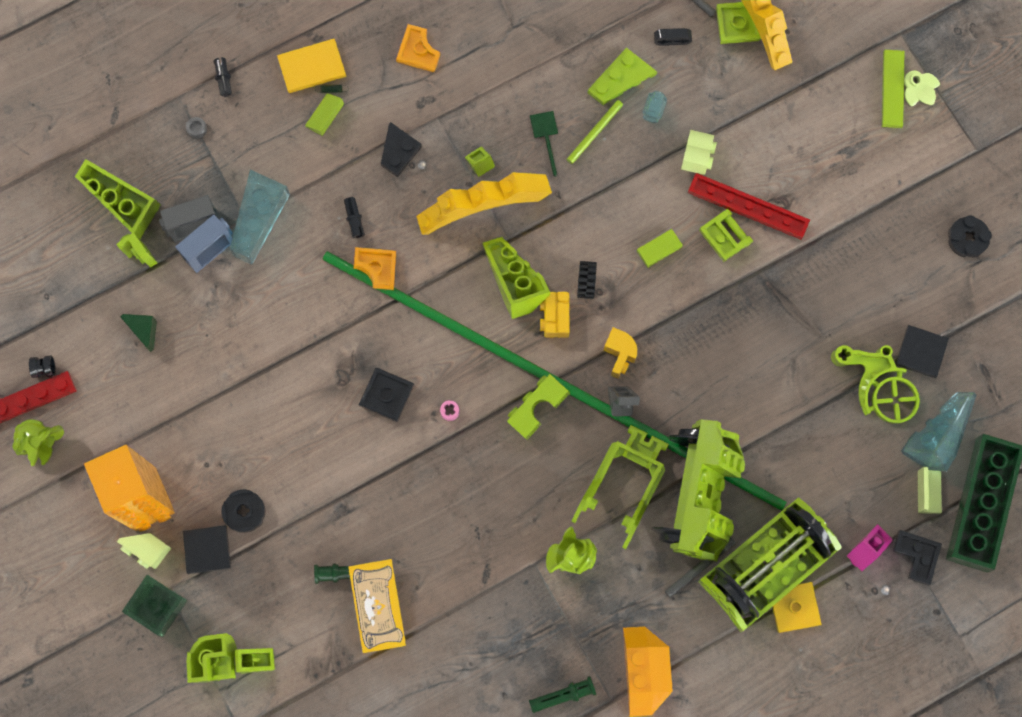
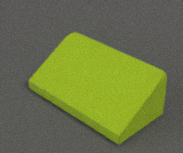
[305,93,344,136]

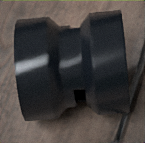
[29,355,56,378]

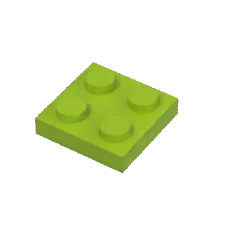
[716,2,761,44]

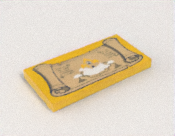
[348,559,406,653]

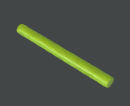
[566,100,623,164]

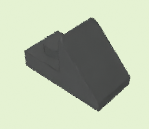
[608,386,640,416]

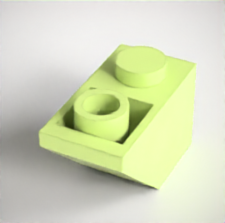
[117,533,171,569]

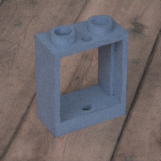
[175,215,234,274]

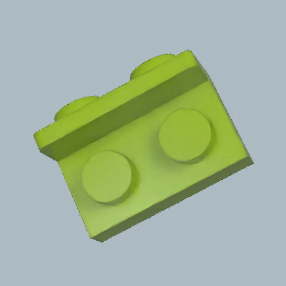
[116,233,157,267]

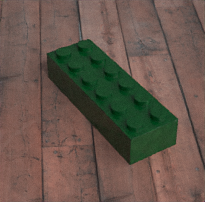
[946,434,1022,573]

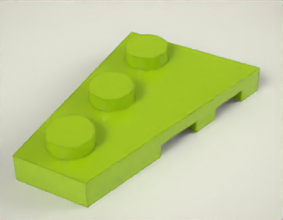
[587,47,657,105]

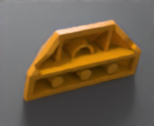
[623,626,673,717]

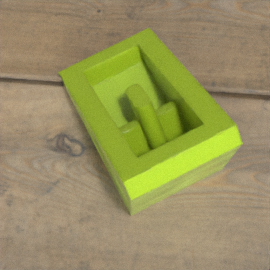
[235,648,275,674]

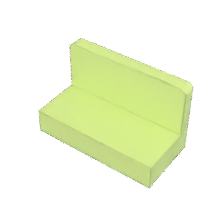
[918,467,942,514]

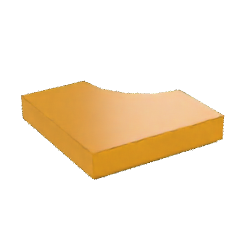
[396,24,440,73]
[353,247,396,290]

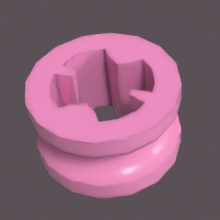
[440,400,459,421]

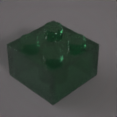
[122,575,188,637]

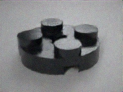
[948,215,992,258]
[221,489,266,533]

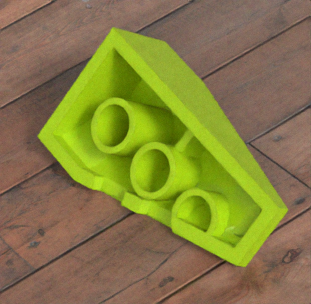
[482,237,550,319]

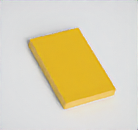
[277,38,346,93]

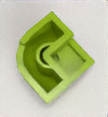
[186,633,237,683]

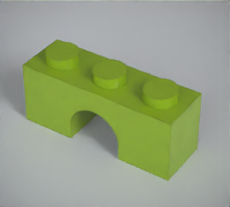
[507,374,570,440]

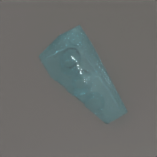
[901,392,977,471]

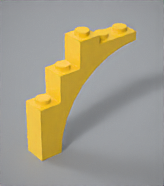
[741,0,792,70]
[416,172,552,235]

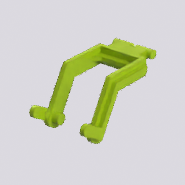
[571,425,669,549]

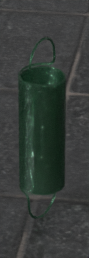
[315,85,349,93]

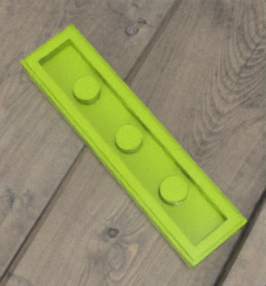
[881,49,905,128]

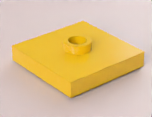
[772,582,822,633]

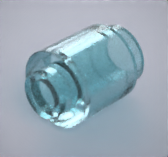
[642,91,667,123]

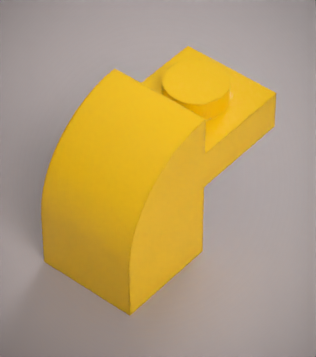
[603,327,637,379]

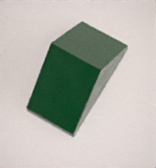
[120,314,157,352]

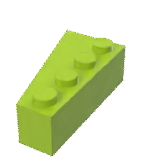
[75,159,161,239]

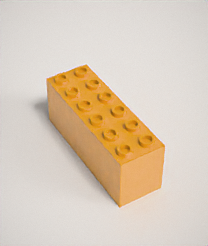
[84,444,175,532]

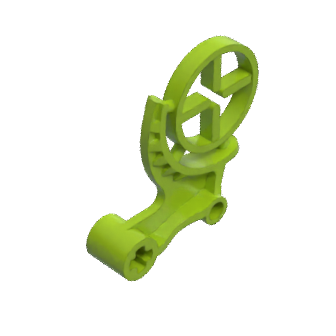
[831,345,920,424]

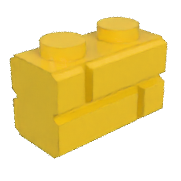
[540,292,570,338]

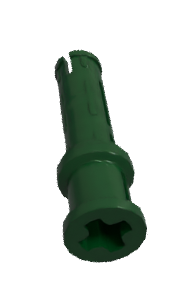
[314,563,350,584]
[529,676,597,714]

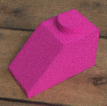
[847,524,893,571]

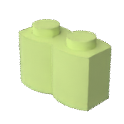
[681,130,717,175]

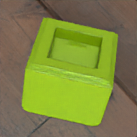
[465,146,495,177]

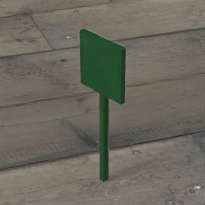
[530,111,558,177]

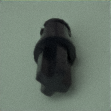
[213,57,232,97]
[344,197,365,239]

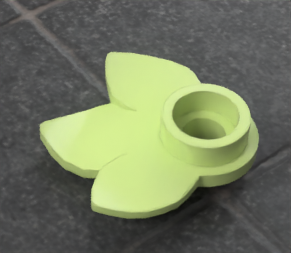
[904,70,940,107]

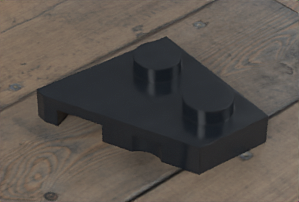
[381,122,422,177]

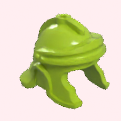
[12,419,64,466]
[546,526,597,574]

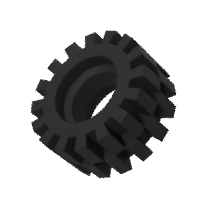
[577,261,597,299]

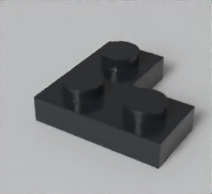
[893,530,942,586]

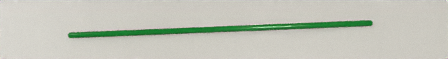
[323,251,787,511]

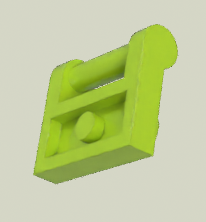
[699,209,753,262]

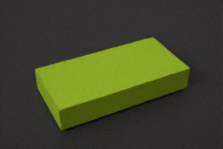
[637,229,683,268]

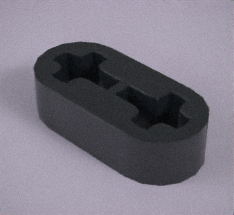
[654,28,692,46]

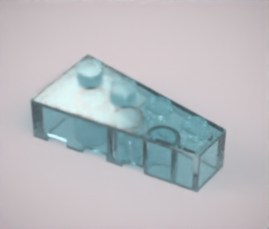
[230,169,290,264]

